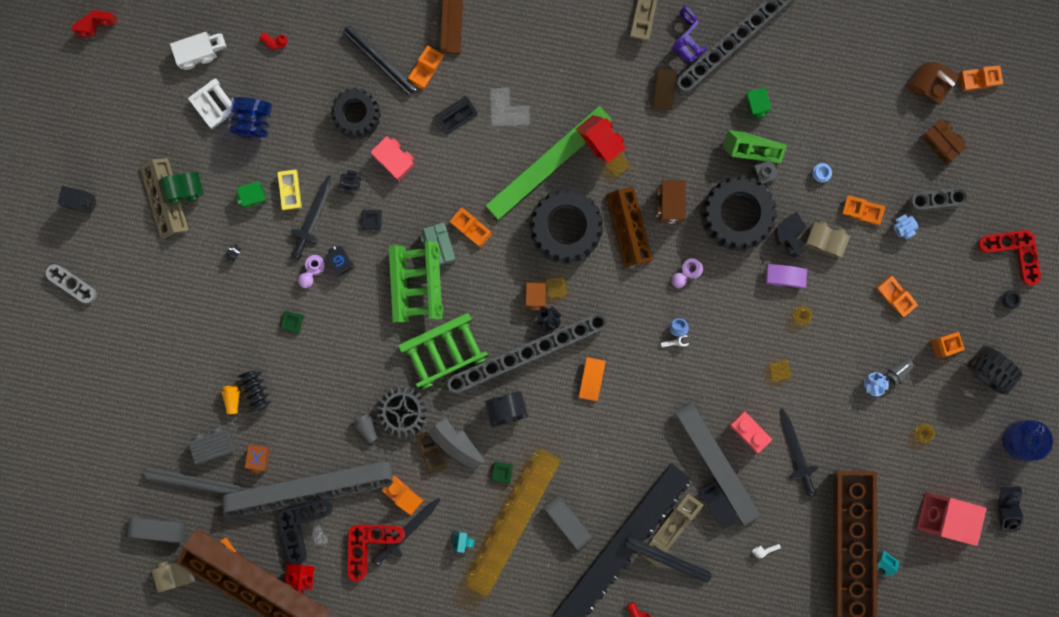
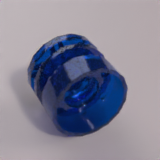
[228,97,272,139]
[1002,420,1053,461]

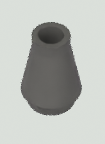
[885,359,914,386]
[354,413,378,443]

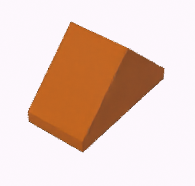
[930,332,965,358]

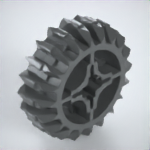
[377,386,429,438]

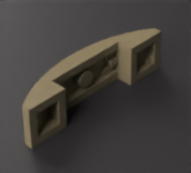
[630,0,657,41]
[641,493,703,566]

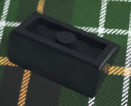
[434,96,478,135]

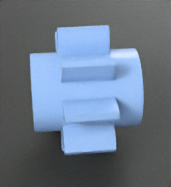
[894,214,918,239]
[864,372,889,396]

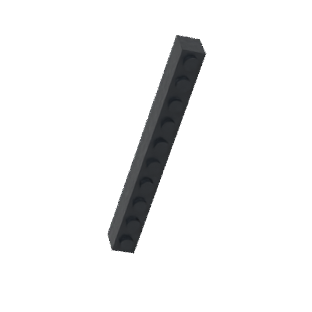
[552,463,691,617]

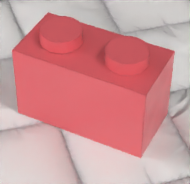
[371,136,415,182]
[729,411,772,453]

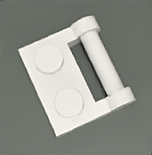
[188,79,239,129]

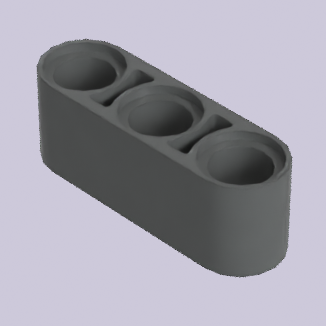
[908,188,968,212]
[543,495,593,551]
[127,516,185,542]

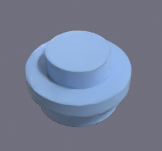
[812,163,832,183]

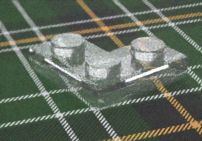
[490,88,530,127]

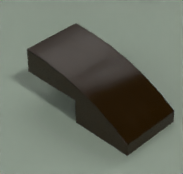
[653,68,677,110]
[416,432,447,474]

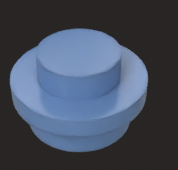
[669,318,689,337]

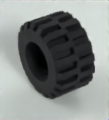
[331,88,381,139]
[968,346,1023,395]

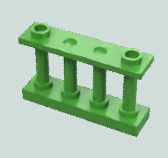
[389,241,443,323]
[398,313,488,389]

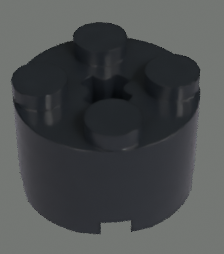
[485,391,528,428]

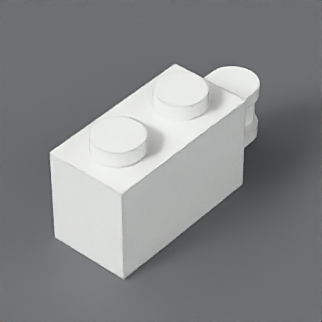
[170,32,226,70]

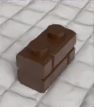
[921,119,967,165]

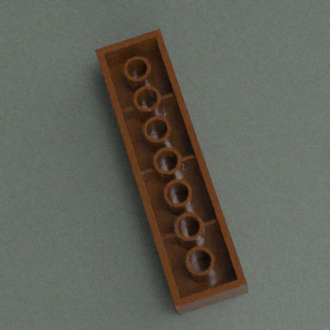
[833,470,877,617]
[177,529,330,617]

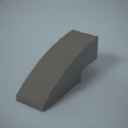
[427,418,485,469]

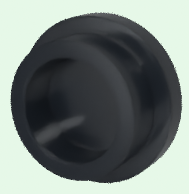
[225,244,241,262]
[1001,290,1021,309]

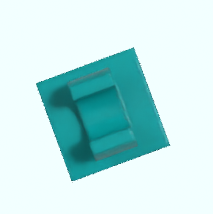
[451,530,474,553]
[877,550,899,577]

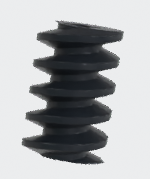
[237,370,272,413]

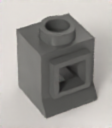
[751,160,778,185]

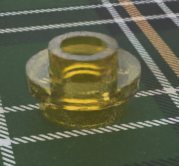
[793,306,813,325]
[915,424,935,443]

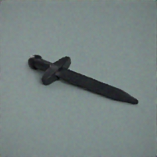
[291,175,331,260]
[780,408,818,496]
[372,498,440,566]

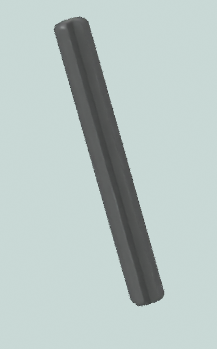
[145,468,240,495]

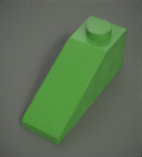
[722,130,787,163]

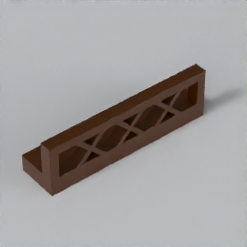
[440,0,463,54]
[606,188,653,268]

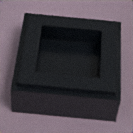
[362,210,382,230]

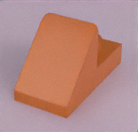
[382,475,424,515]

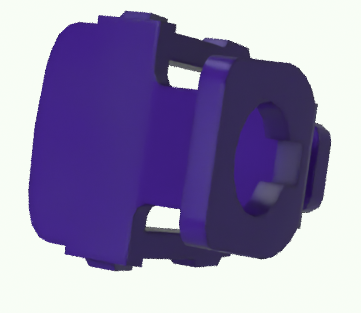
[671,6,707,63]

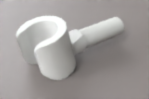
[661,335,689,347]
[752,544,781,558]

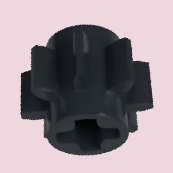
[339,170,361,194]
[537,306,562,331]

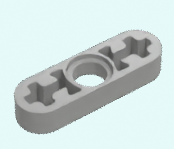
[46,264,97,304]

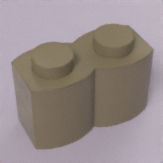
[804,221,850,259]
[152,558,198,592]

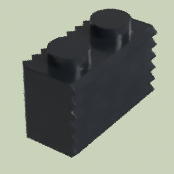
[58,186,96,214]

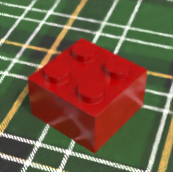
[576,115,626,163]

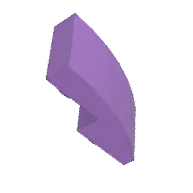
[765,264,807,289]

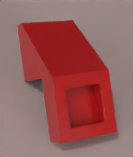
[71,10,117,38]

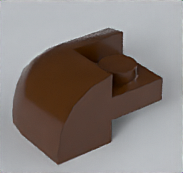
[905,62,959,106]

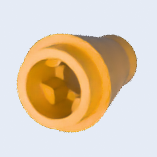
[221,385,240,414]

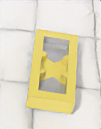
[277,170,302,211]

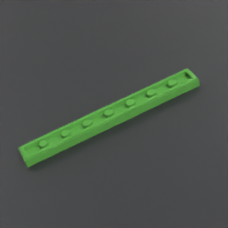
[486,106,612,220]

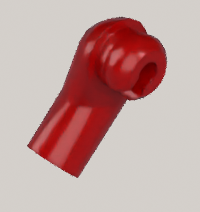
[259,32,287,50]
[626,602,652,617]

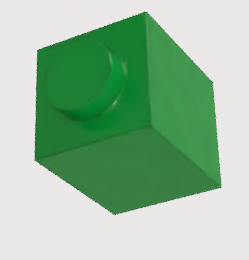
[745,87,771,119]
[236,181,268,209]

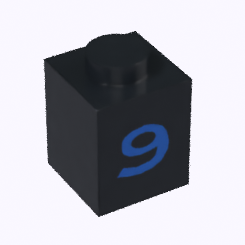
[325,245,355,277]

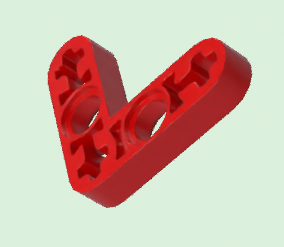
[977,230,1041,286]
[348,524,405,582]

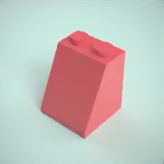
[916,492,987,546]

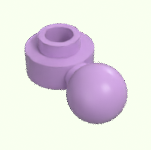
[298,255,325,288]
[671,259,703,288]

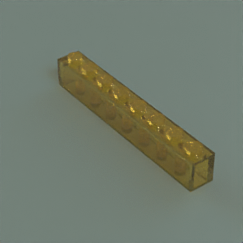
[466,448,562,597]

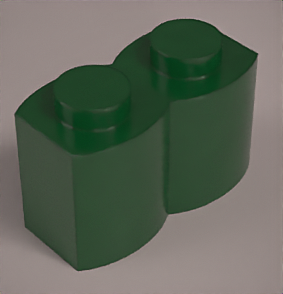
[158,172,204,205]

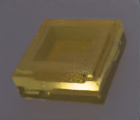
[604,153,631,178]
[546,277,568,299]
[768,359,793,383]

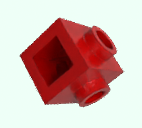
[285,564,315,593]

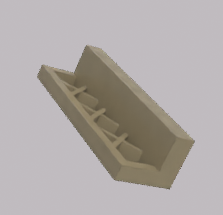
[140,158,189,239]

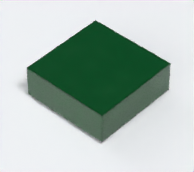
[280,310,304,334]
[491,462,513,484]

